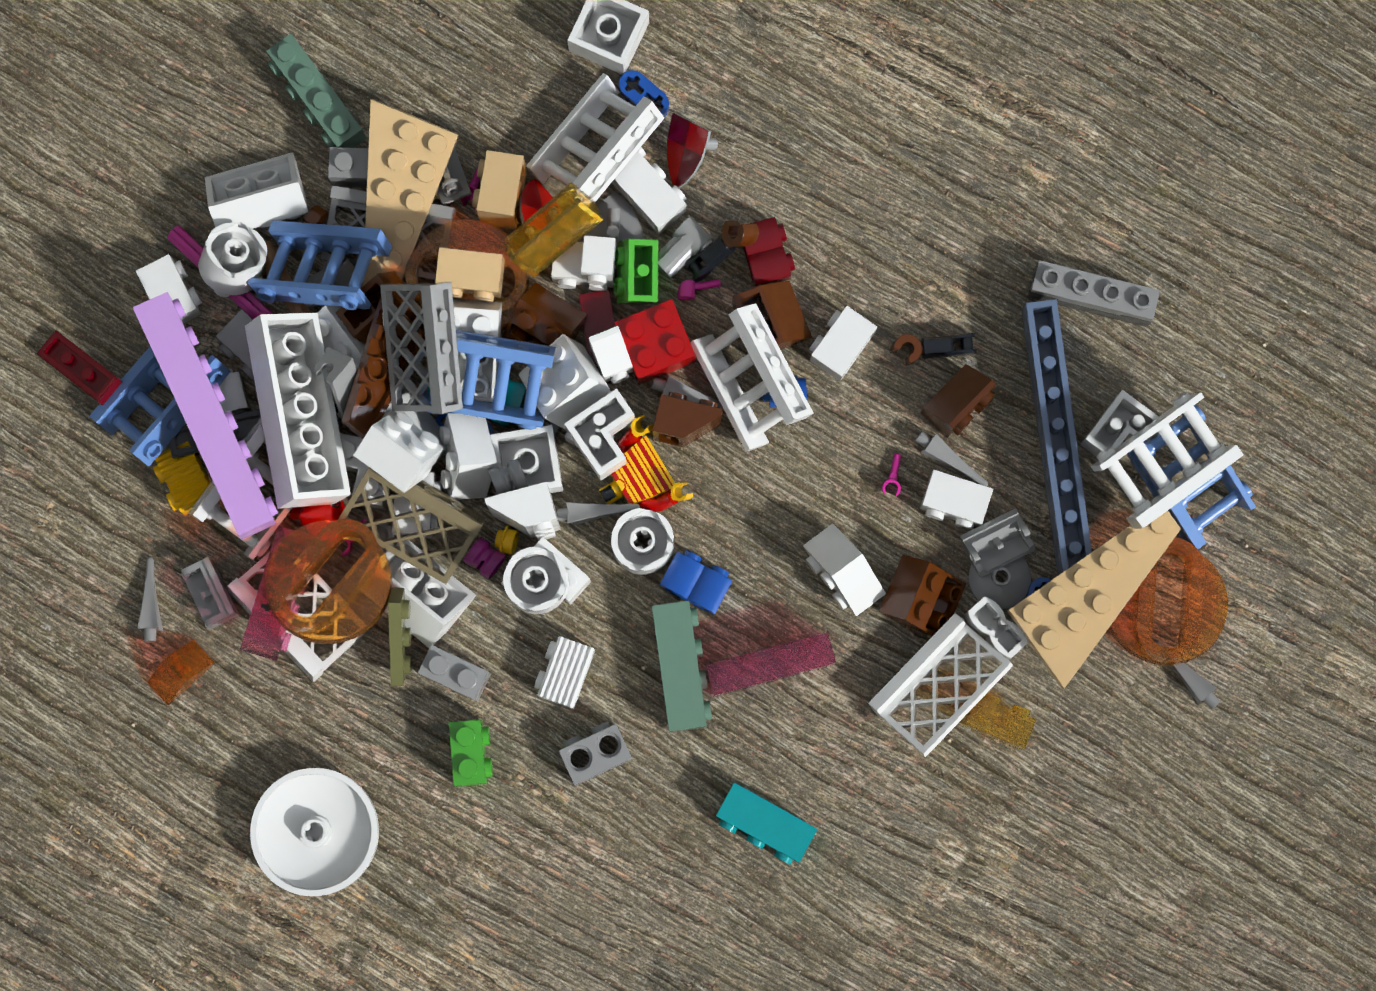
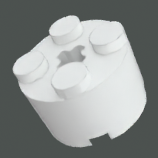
[198,223,267,297]
[611,508,674,575]
[503,547,569,614]

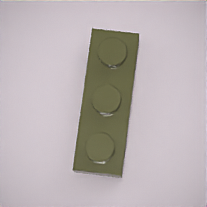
[388,587,412,686]

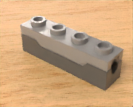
[1027,260,1160,327]

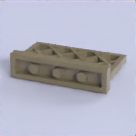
[337,467,486,584]

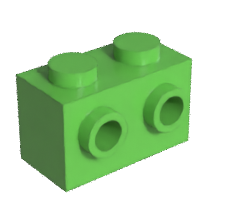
[613,239,658,305]
[449,720,493,787]

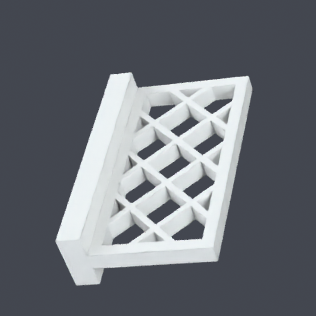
[227,539,369,682]
[868,613,1013,757]

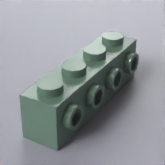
[266,34,366,148]
[652,601,712,733]

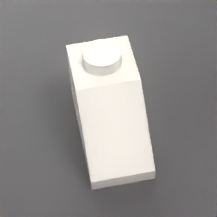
[589,326,633,384]

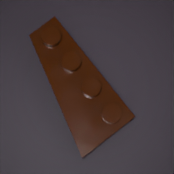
[341,299,425,439]

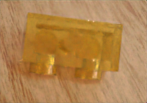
[962,693,1036,750]

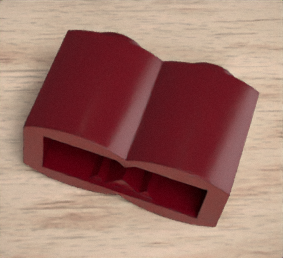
[743,217,795,288]

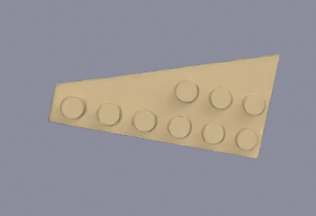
[363,99,459,286]
[1007,511,1181,689]

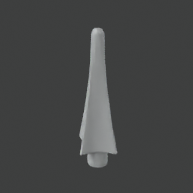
[651,375,725,412]
[915,431,988,487]
[557,502,640,525]
[137,557,163,643]
[1155,641,1221,710]

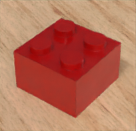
[614,299,696,385]

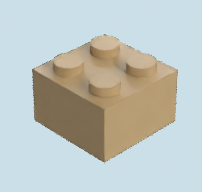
[472,150,527,230]
[435,247,505,302]

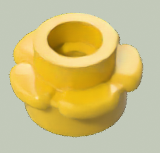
[495,525,519,555]

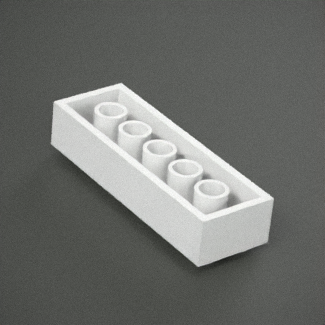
[245,313,351,509]

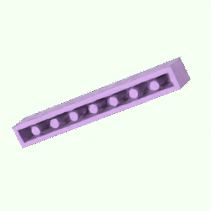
[133,292,278,540]

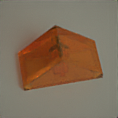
[147,640,215,705]

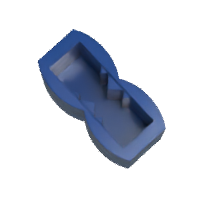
[659,550,732,615]

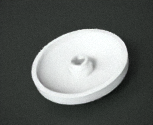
[250,768,379,896]

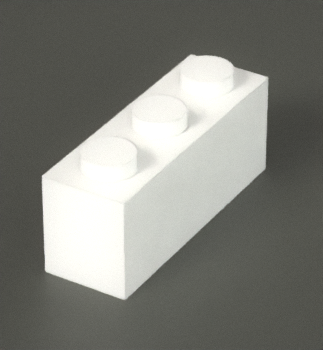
[611,147,686,235]

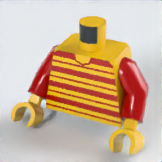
[598,415,693,512]

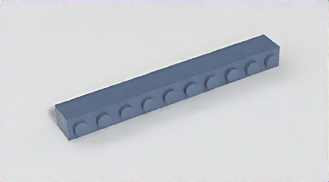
[1021,299,1092,575]

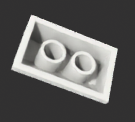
[205,152,308,230]
[484,482,561,541]
[358,540,476,648]

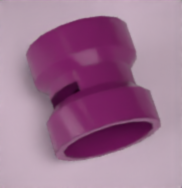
[463,537,507,580]

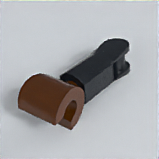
[684,221,759,282]
[890,333,977,366]

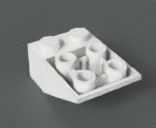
[453,299,502,402]

